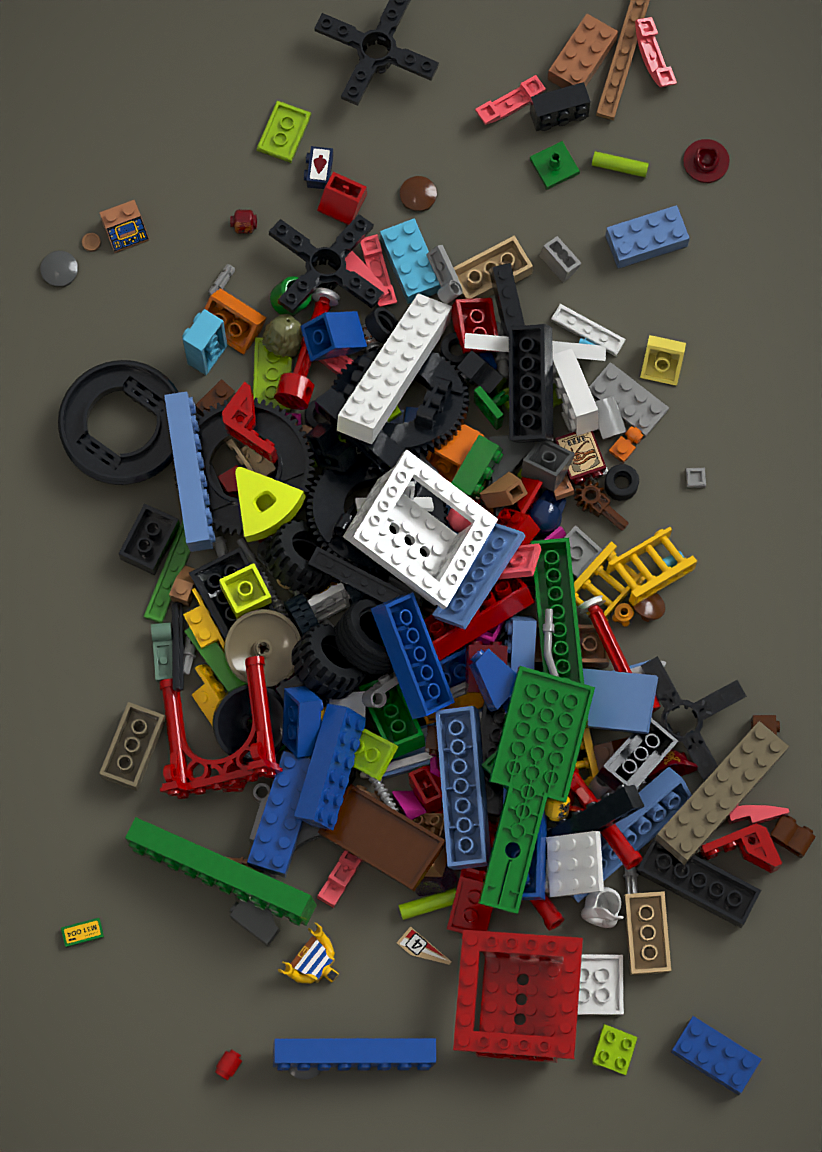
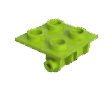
[592,1024,638,1075]

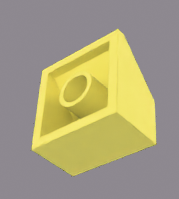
[640,335,686,386]

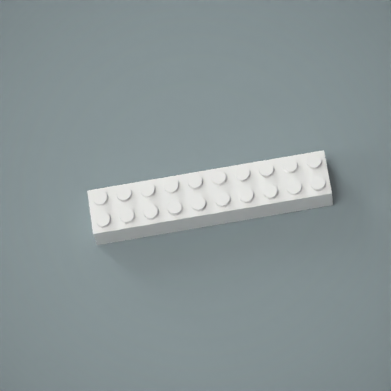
[337,294,452,444]

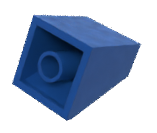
[300,311,367,361]
[469,648,516,711]

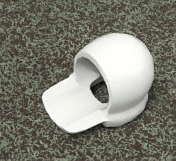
[581,887,624,928]

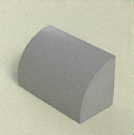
[539,236,581,283]
[595,396,627,440]

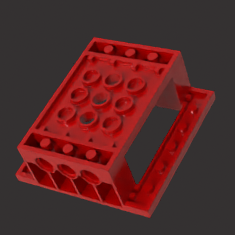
[453,930,583,1063]

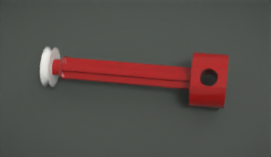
[274,287,340,410]
[577,595,661,713]

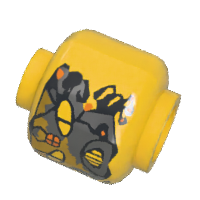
[545,797,570,821]

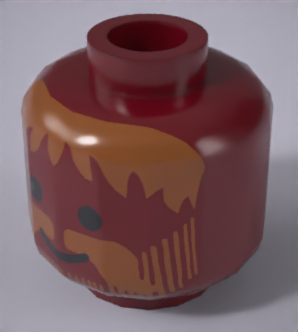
[230,209,257,234]

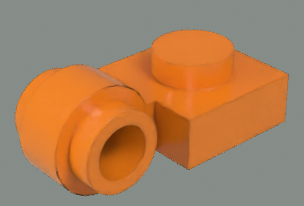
[609,426,644,463]

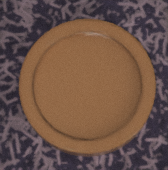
[82,233,101,252]

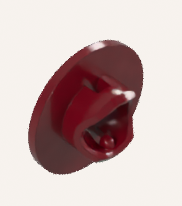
[683,139,730,183]

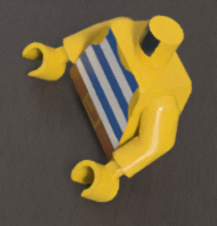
[278,922,339,984]

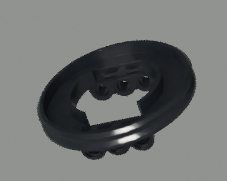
[58,360,179,485]

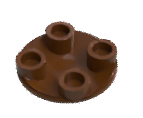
[400,176,437,211]
[628,592,665,622]

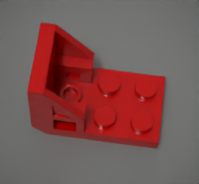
[222,382,278,464]
[698,823,783,873]
[447,866,493,933]

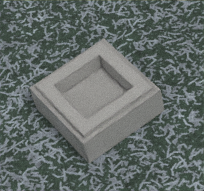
[686,467,706,488]

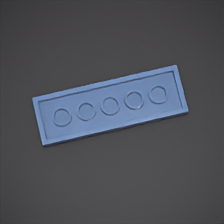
[432,523,526,629]

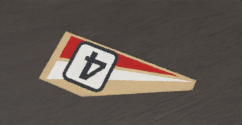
[397,927,452,965]

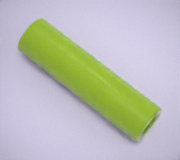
[591,151,649,178]
[398,888,456,920]

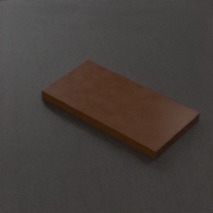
[318,784,446,892]

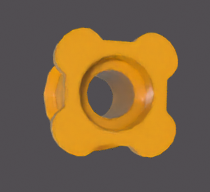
[612,603,634,627]

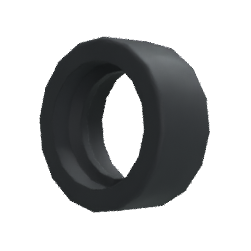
[365,307,398,344]

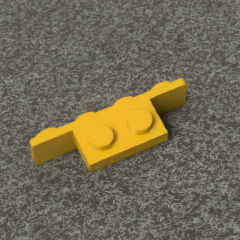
[183,588,225,653]
[192,664,226,726]

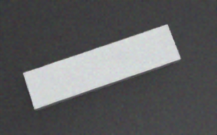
[551,304,626,357]

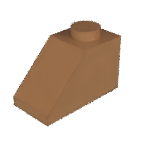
[169,565,197,607]

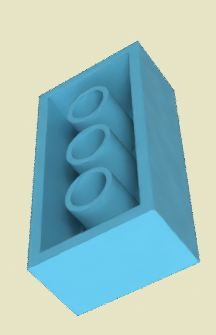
[380,218,441,304]
[182,309,227,376]

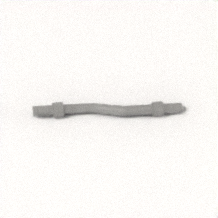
[543,609,559,677]

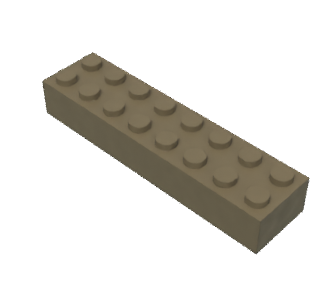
[655,721,789,865]

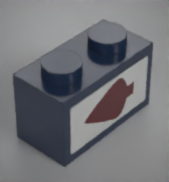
[304,146,334,189]

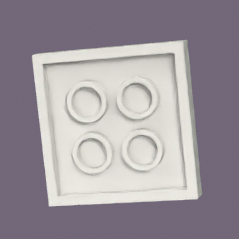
[546,831,604,897]
[578,955,624,1015]

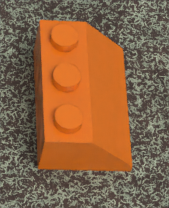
[205,288,267,355]

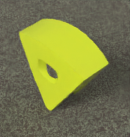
[235,467,306,542]

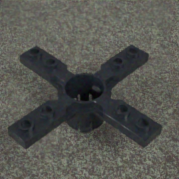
[314,0,439,106]
[269,214,384,314]
[640,656,747,781]

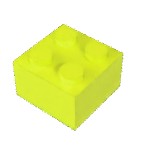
[219,563,272,619]

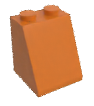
[426,424,484,483]

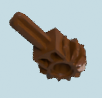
[574,480,629,531]

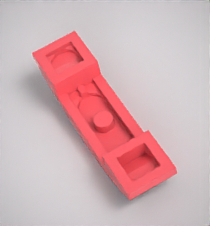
[635,17,677,87]
[475,75,546,125]
[360,234,397,307]

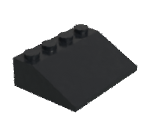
[189,547,275,640]

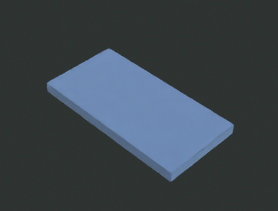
[583,668,658,734]

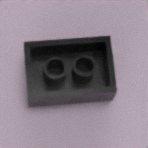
[529,82,591,131]
[119,504,180,575]

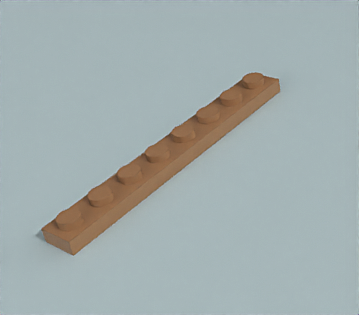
[596,0,650,121]

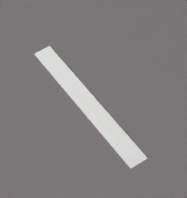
[464,333,606,361]

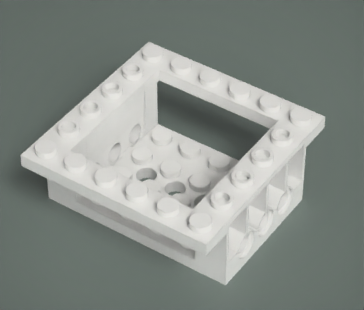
[343,450,498,609]

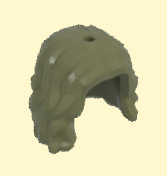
[262,314,302,357]

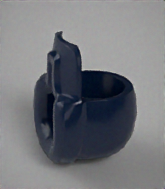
[527,490,566,538]

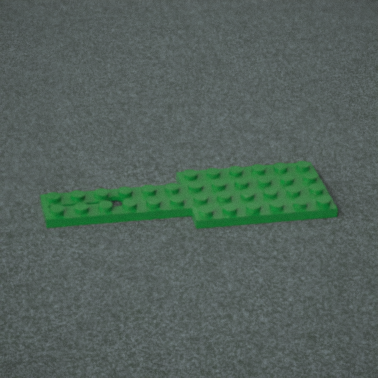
[478,666,595,914]

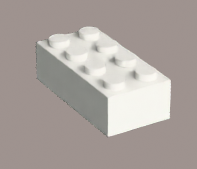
[553,348,599,436]

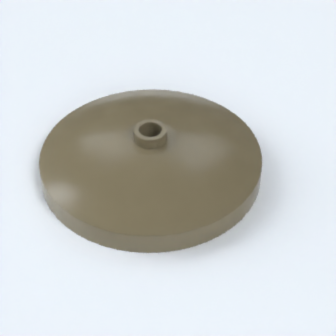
[224,609,301,687]

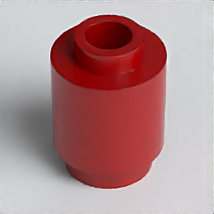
[215,1049,242,1081]

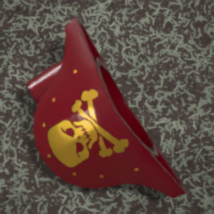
[647,750,698,780]

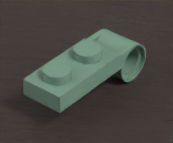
[151,622,172,682]

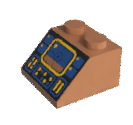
[99,200,149,253]

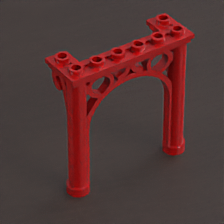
[159,656,283,799]
[488,766,643,931]

